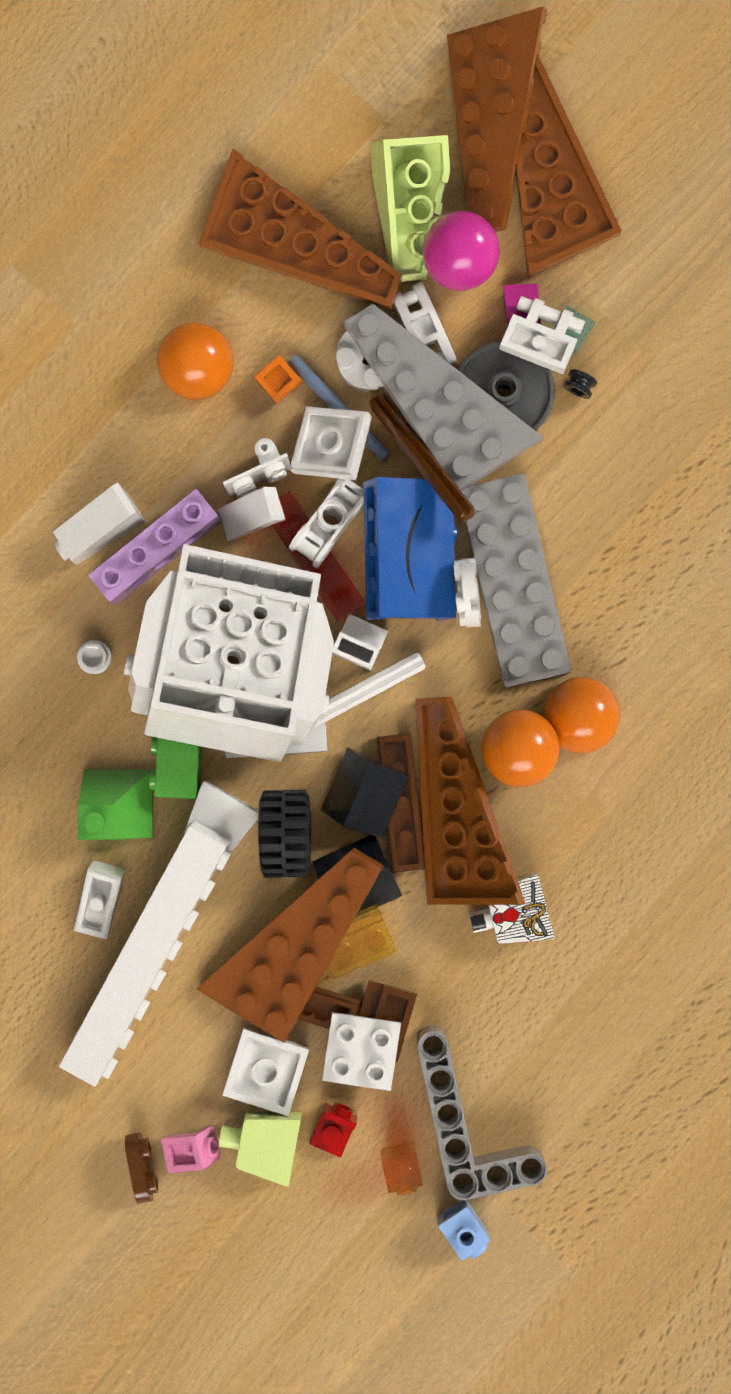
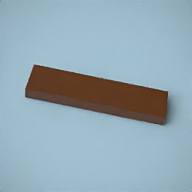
[377,733,425,873]

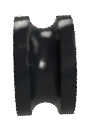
[563,369,598,399]

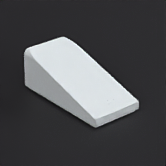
[218,487,285,541]
[73,861,126,940]

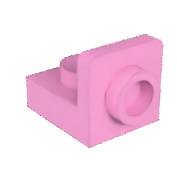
[161,1126,220,1173]

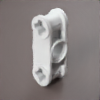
[288,478,364,569]

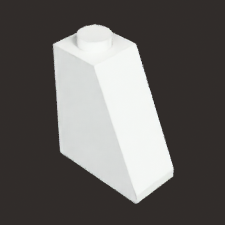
[53,482,146,565]

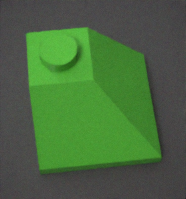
[78,769,153,840]

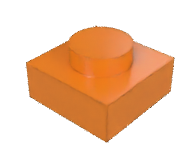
[254,354,302,405]

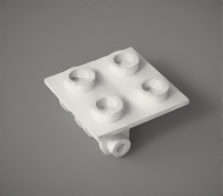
[223,438,290,497]
[322,1012,401,1091]

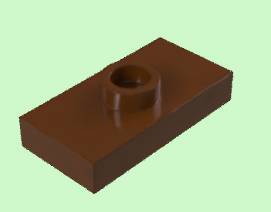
[298,987,361,1029]

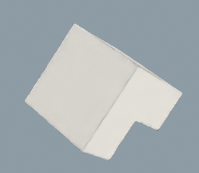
[332,614,388,671]

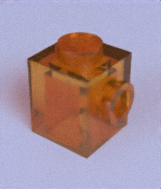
[381,1141,423,1195]

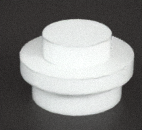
[77,640,112,674]

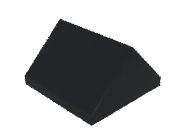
[321,747,410,838]
[312,835,402,917]

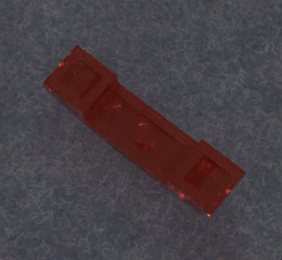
[272,491,366,622]

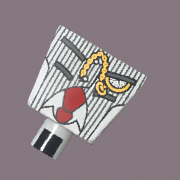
[468,872,554,943]

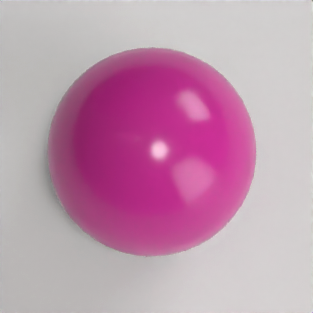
[423,211,500,291]

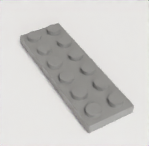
[462,473,572,688]

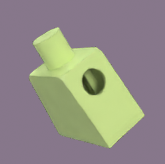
[219,1112,302,1187]

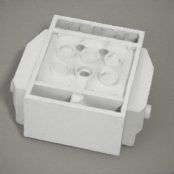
[123,544,334,762]

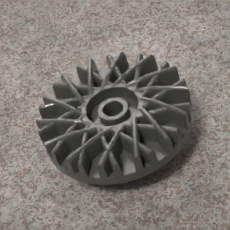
[458,341,555,432]

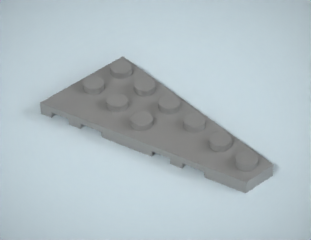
[344,304,544,491]

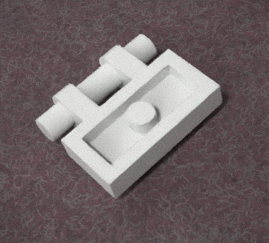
[500,296,585,374]

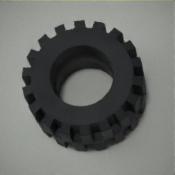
[258,790,311,878]

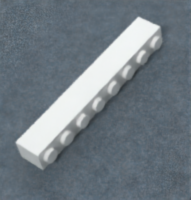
[59,820,232,1087]

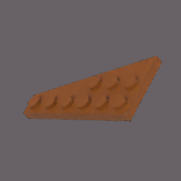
[515,56,622,277]
[199,149,403,310]

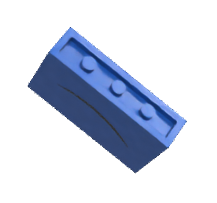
[363,477,457,621]

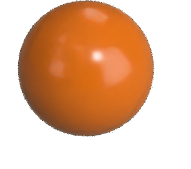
[157,322,234,400]
[543,677,620,754]
[481,709,560,788]

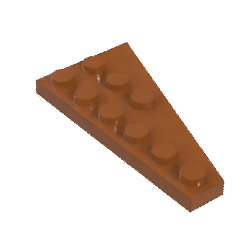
[447,6,547,232]
[416,697,525,905]
[196,848,384,1043]

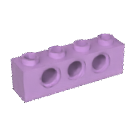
[88,489,221,606]

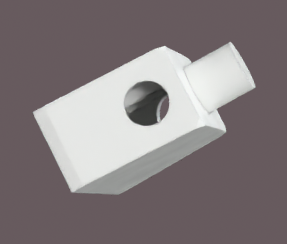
[184,781,259,852]

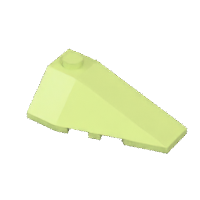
[370,135,450,282]

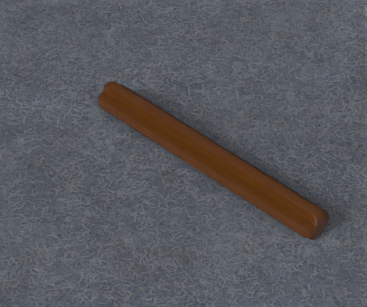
[370,394,475,523]

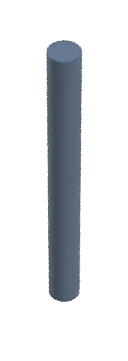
[288,355,391,462]

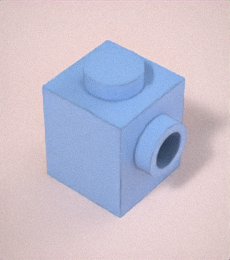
[437,1200,491,1261]

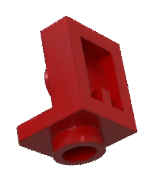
[309,1102,357,1158]

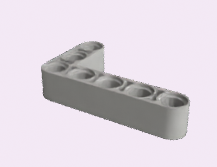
[417,1025,547,1200]

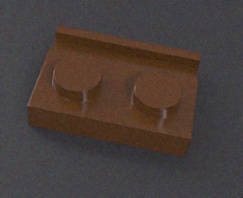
[358,979,417,1062]

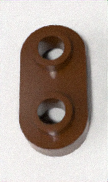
[125,1132,159,1204]

